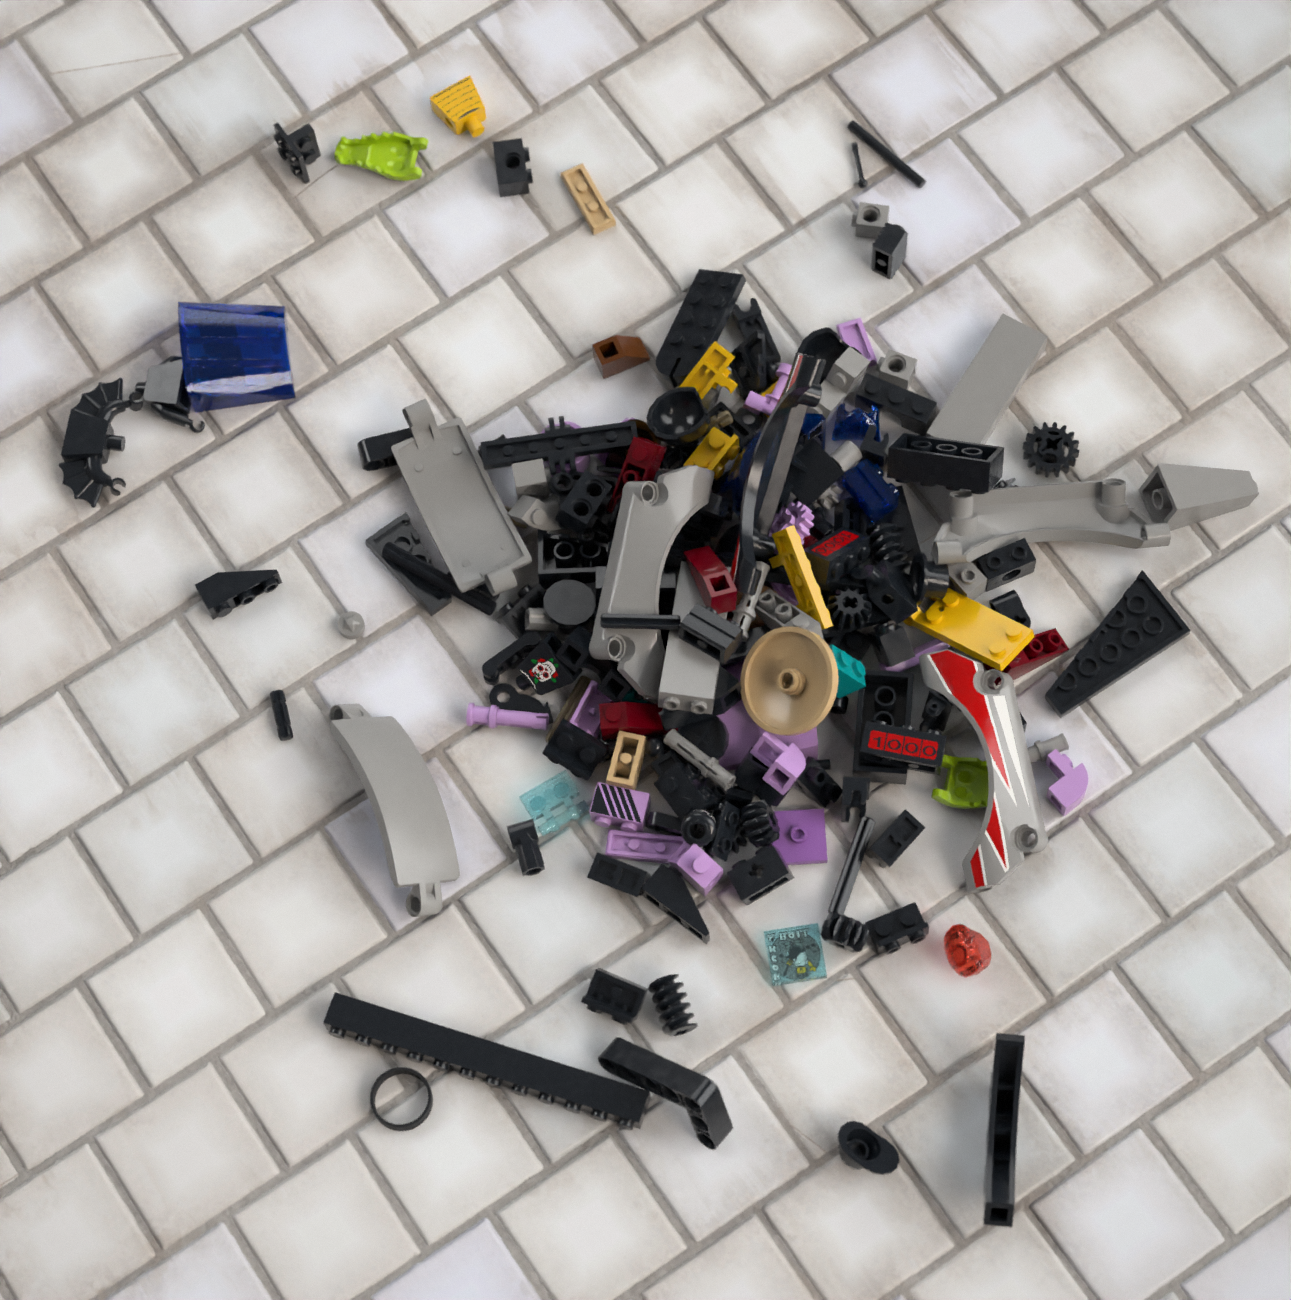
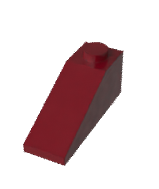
[599,702,678,740]

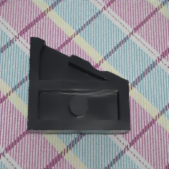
[729,330,767,400]

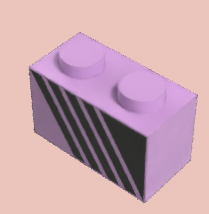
[590,782,651,833]

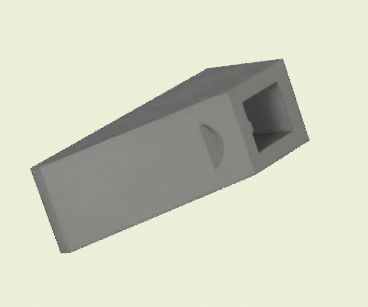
[754,589,824,640]

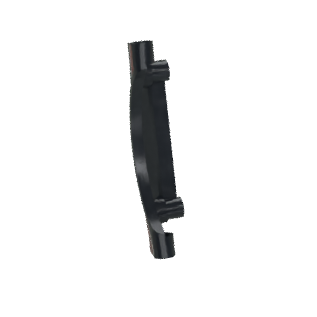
[730,352,826,595]

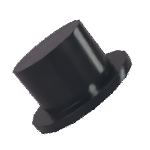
[909,552,949,605]

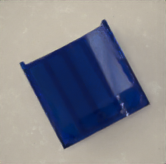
[178,302,296,412]

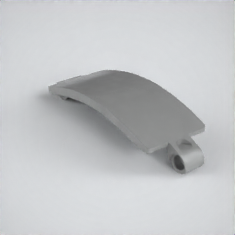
[391,399,532,597]
[329,703,460,917]

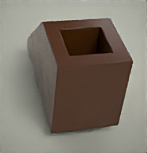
[592,335,650,379]

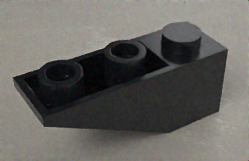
[195,569,282,619]
[658,666,742,731]

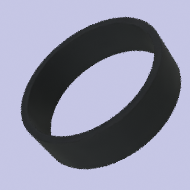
[370,1067,433,1131]

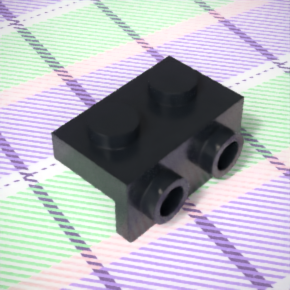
[581,967,648,1025]

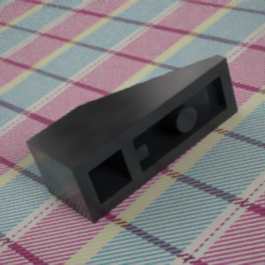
[641,864,710,944]

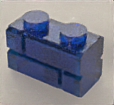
[842,459,899,523]

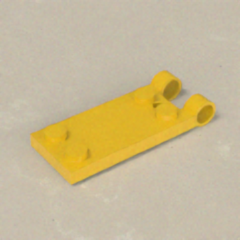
[903,588,1034,671]

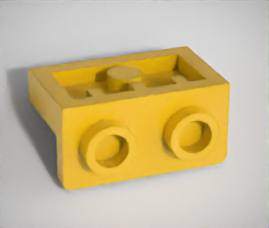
[683,427,740,480]

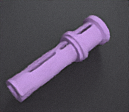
[466,703,549,730]

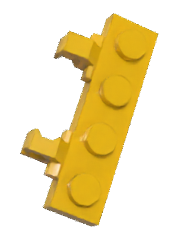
[678,341,738,400]
[769,525,833,630]

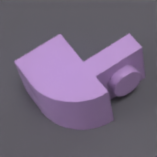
[750,731,806,796]
[1046,749,1088,817]

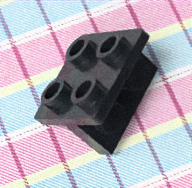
[273,122,321,184]

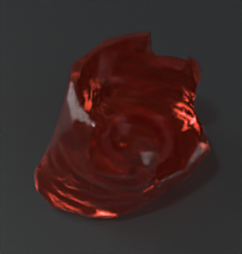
[943,924,992,978]

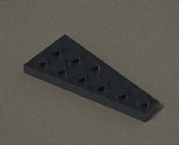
[1045,570,1191,719]

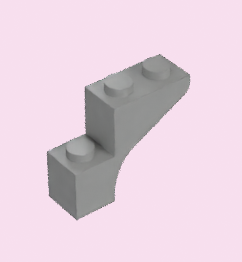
[800,347,871,440]

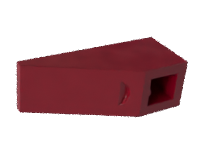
[607,437,667,512]
[683,546,737,614]
[983,628,1069,686]

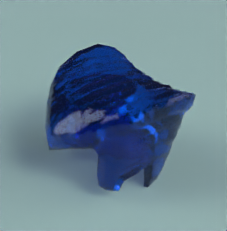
[831,403,881,442]

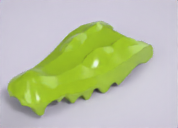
[334,132,428,181]
[931,755,989,809]

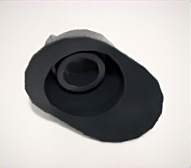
[838,1121,900,1175]

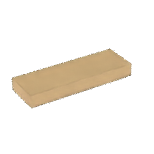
[560,163,616,235]

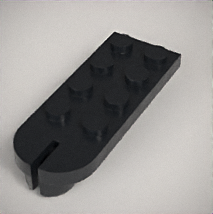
[656,269,746,389]

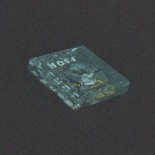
[764,923,827,986]

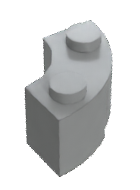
[507,494,578,531]

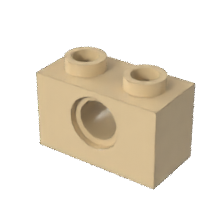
[606,731,646,790]

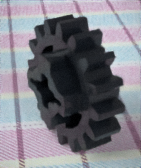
[1022,422,1080,478]

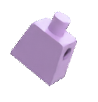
[667,842,723,897]

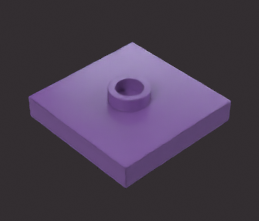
[772,809,828,865]

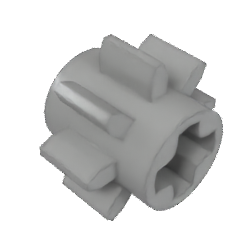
[813,481,843,510]

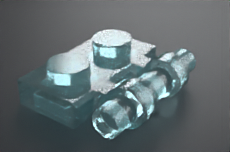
[519,770,589,836]

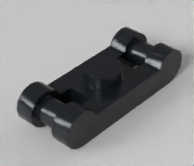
[482,631,541,685]

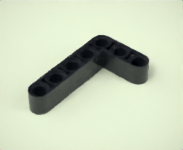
[598,1037,733,1150]

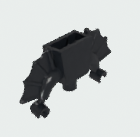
[59,378,143,508]

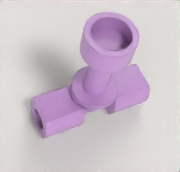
[742,363,792,416]

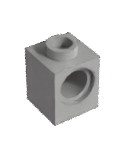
[851,202,890,239]
[876,349,917,390]

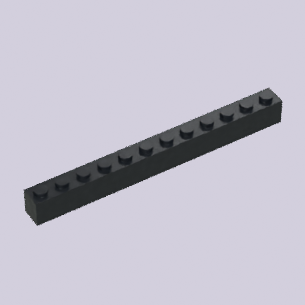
[323,992,651,1130]

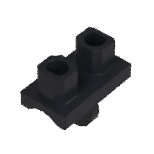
[796,756,842,808]

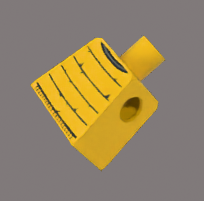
[429,75,486,137]

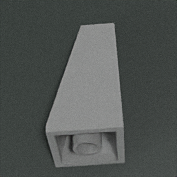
[1138,463,1259,531]

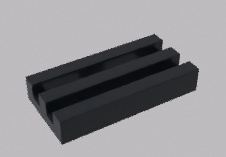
[708,401,757,454]

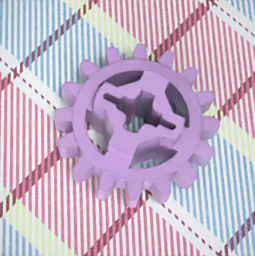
[769,501,814,555]

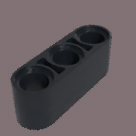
[357,428,413,471]

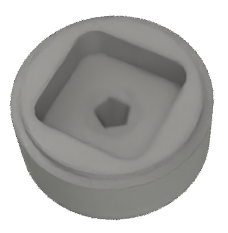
[338,611,365,639]

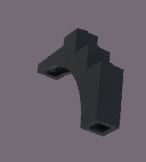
[983,1033,1025,1227]

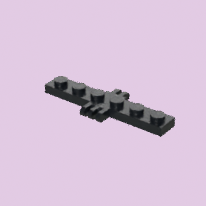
[480,416,638,475]

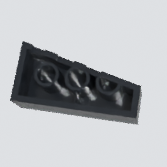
[538,529,609,590]

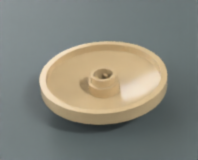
[740,626,838,736]

